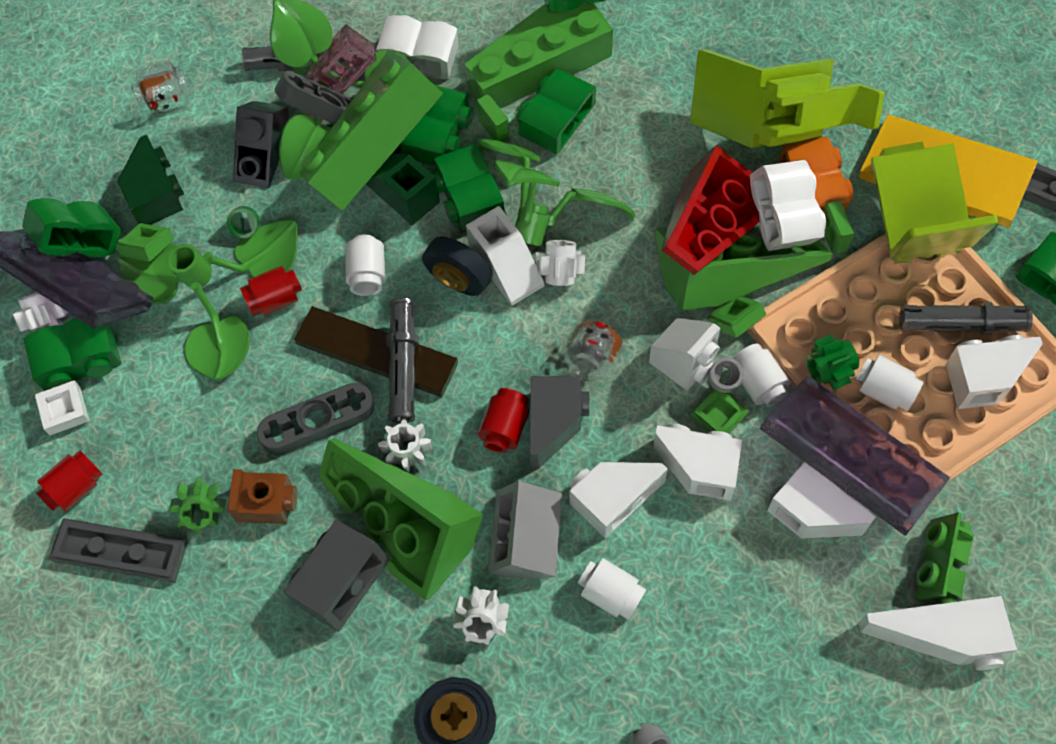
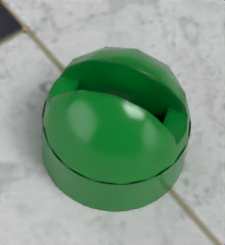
[226,206,260,239]

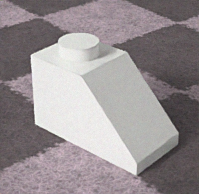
[569,462,668,539]

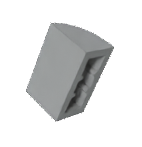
[488,481,562,579]

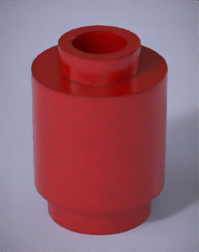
[240,265,303,317]
[477,388,529,453]
[36,450,103,512]

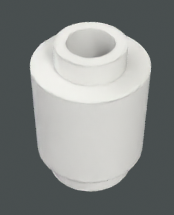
[345,234,385,296]
[733,343,791,407]
[855,354,924,411]
[578,558,647,620]

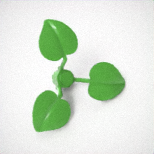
[270,0,409,179]
[478,139,635,246]
[118,220,298,381]

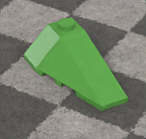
[655,227,832,311]
[318,438,483,600]

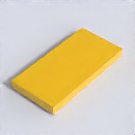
[859,114,1038,228]

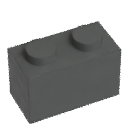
[284,520,390,632]

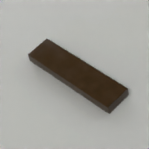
[294,306,458,398]

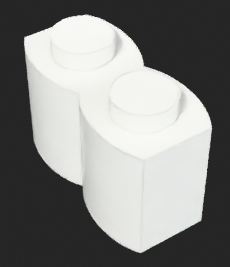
[376,15,458,80]
[750,160,826,251]

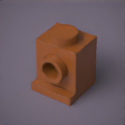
[227,469,297,524]

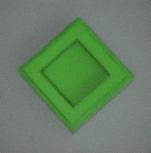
[476,94,510,143]
[824,200,854,255]
[116,223,174,262]
[708,296,766,338]
[690,389,749,434]

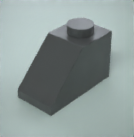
[530,376,589,469]

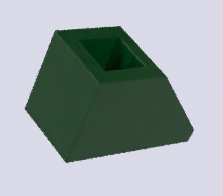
[117,135,184,225]
[366,154,440,226]

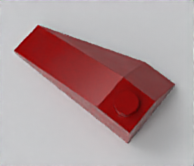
[661,145,760,275]

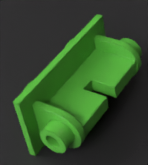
[916,512,974,604]

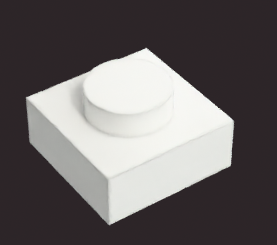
[35,380,89,435]

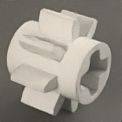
[536,240,585,286]
[13,289,68,332]
[378,418,432,473]
[453,586,509,645]

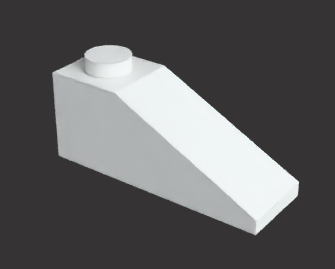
[858,596,1017,671]

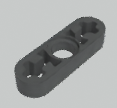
[274,71,352,124]
[257,383,374,455]

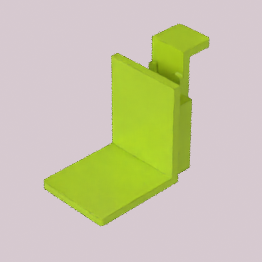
[690,49,885,148]
[871,142,999,264]

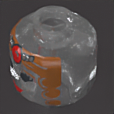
[131,60,190,114]
[564,320,623,382]

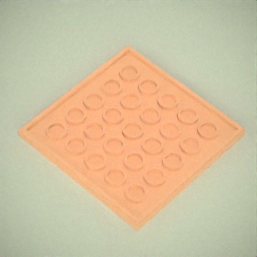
[747,233,1056,516]

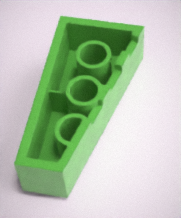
[465,3,613,108]
[300,50,443,211]

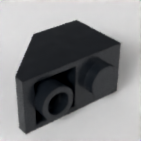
[233,101,289,188]

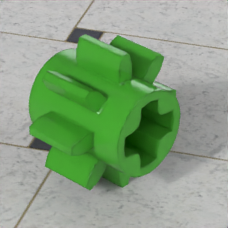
[169,477,226,534]

